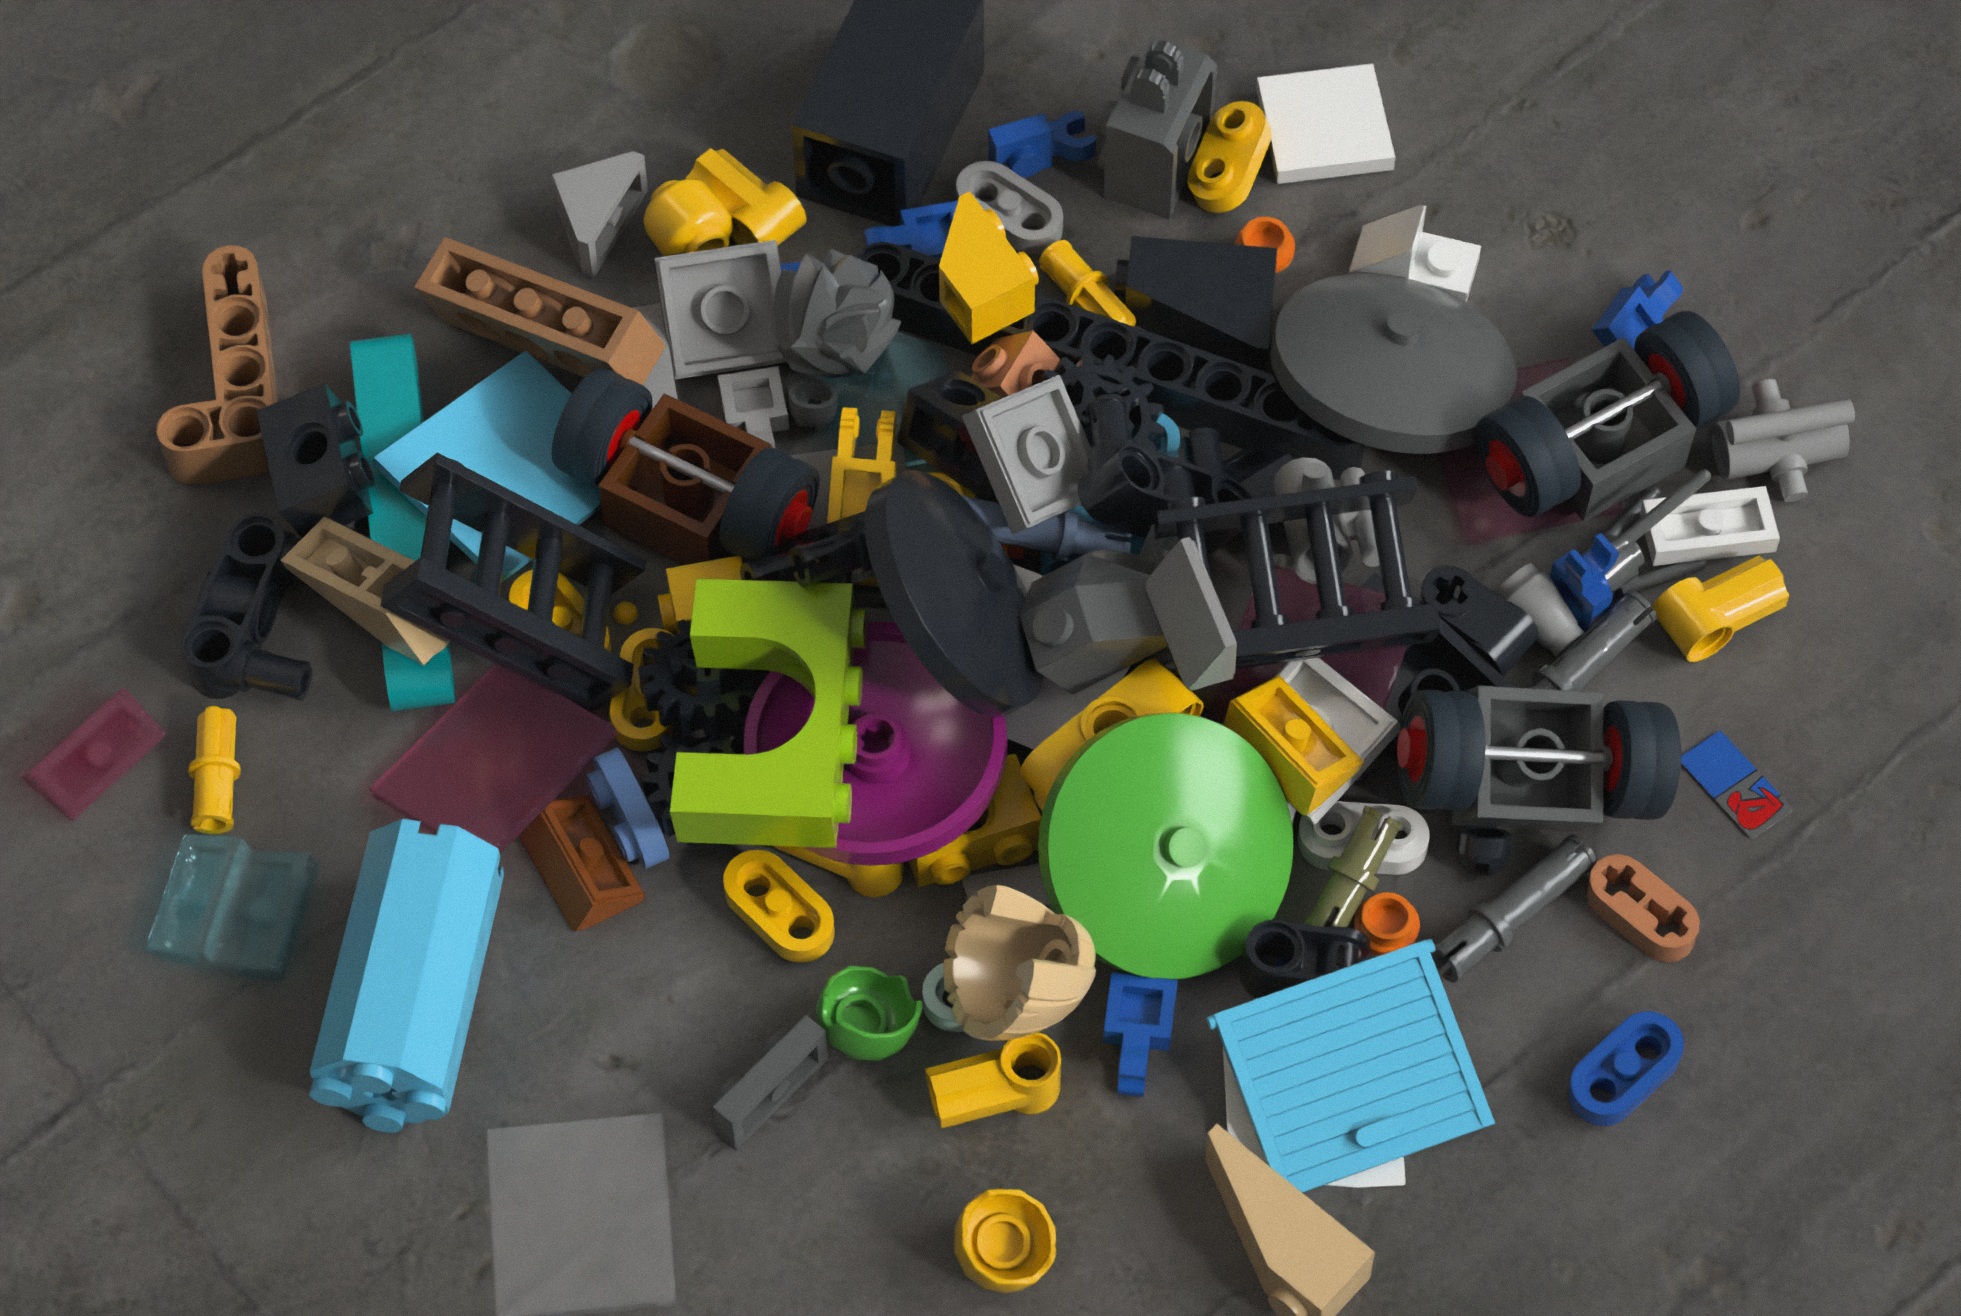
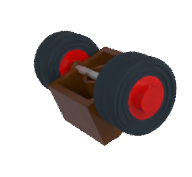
[551,368,820,565]

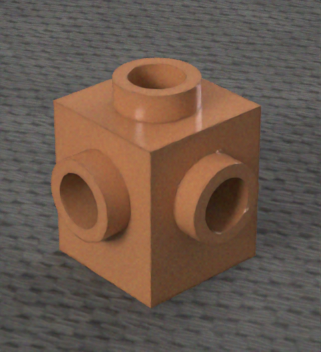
[971,331,1060,398]

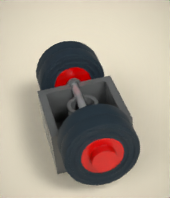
[1475,311,1740,522]
[1397,686,1681,831]

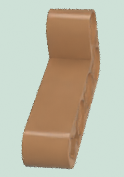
[156,245,278,485]

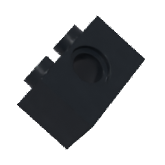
[257,383,375,538]

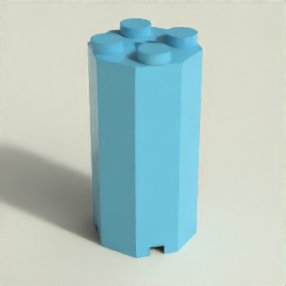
[309,819,504,1133]

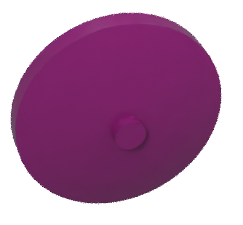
[744,621,1008,866]

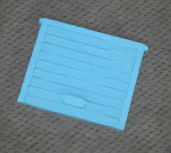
[372,350,602,583]
[1206,939,1495,1193]

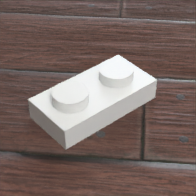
[1640,486,1780,566]

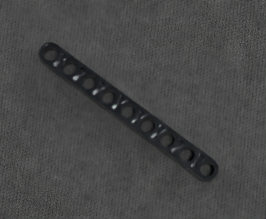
[857,242,1365,480]

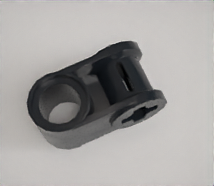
[1419,565,1538,677]
[1239,919,1370,999]

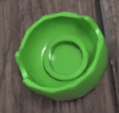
[816,966,923,1061]

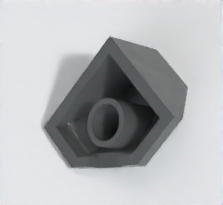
[1019,554,1168,695]

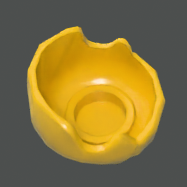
[954,1189,1056,1293]

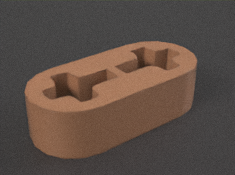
[1586,854,1700,963]

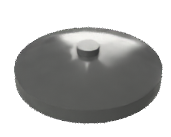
[1270,273,1517,454]

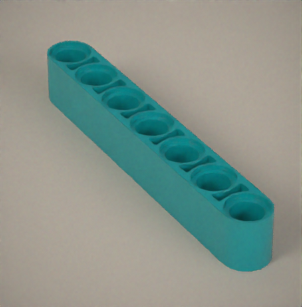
[350,333,456,712]

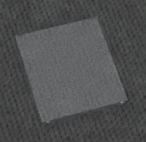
[487,1113,676,1316]

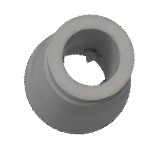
[1495,563,1585,659]

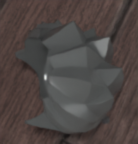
[773,249,901,378]

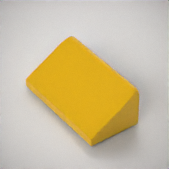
[1223,675,1364,816]

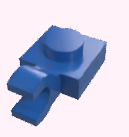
[988,111,1096,178]
[864,201,958,260]
[1592,270,1684,350]
[1550,533,1619,632]
[1103,972,1178,1097]

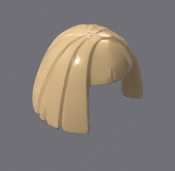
[943,885,1096,1041]

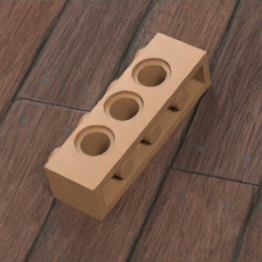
[414,237,666,385]

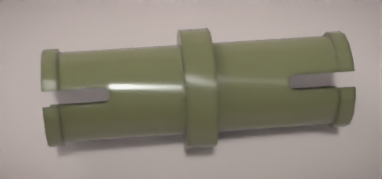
[1304,806,1403,927]

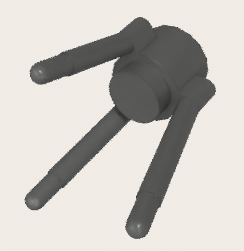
[1580,470,1711,598]

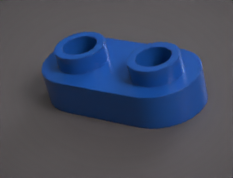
[1568,1011,1684,1126]

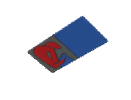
[1681,731,1793,839]

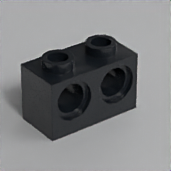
[897,370,1002,501]

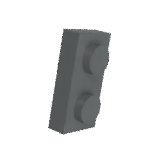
[713,1015,828,1150]

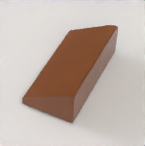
[519,795,646,932]

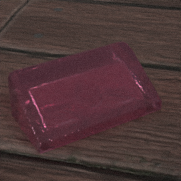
[22,687,167,821]

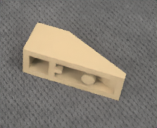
[281,517,450,665]
[1205,1124,1375,1316]

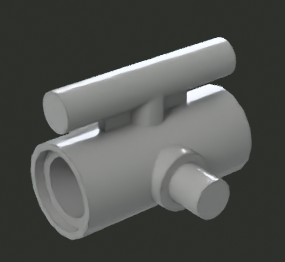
[1711,379,1855,502]
[1273,457,1380,584]

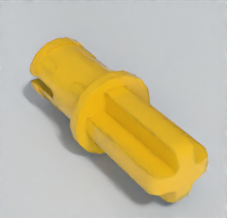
[1038,240,1136,326]
[188,706,241,834]

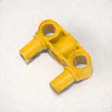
[1019,658,1204,817]

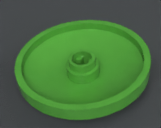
[1038,713,1293,979]

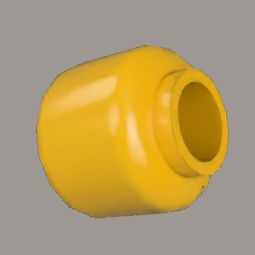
[643,179,733,257]

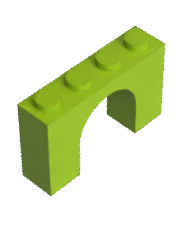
[670,579,868,848]

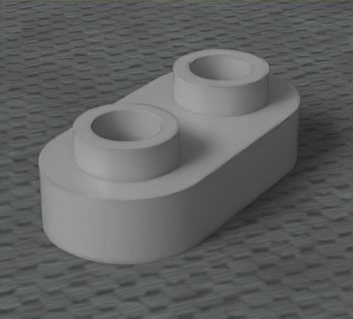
[956,161,1063,254]

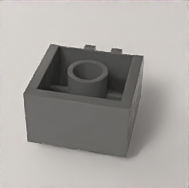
[1097,36,1217,219]

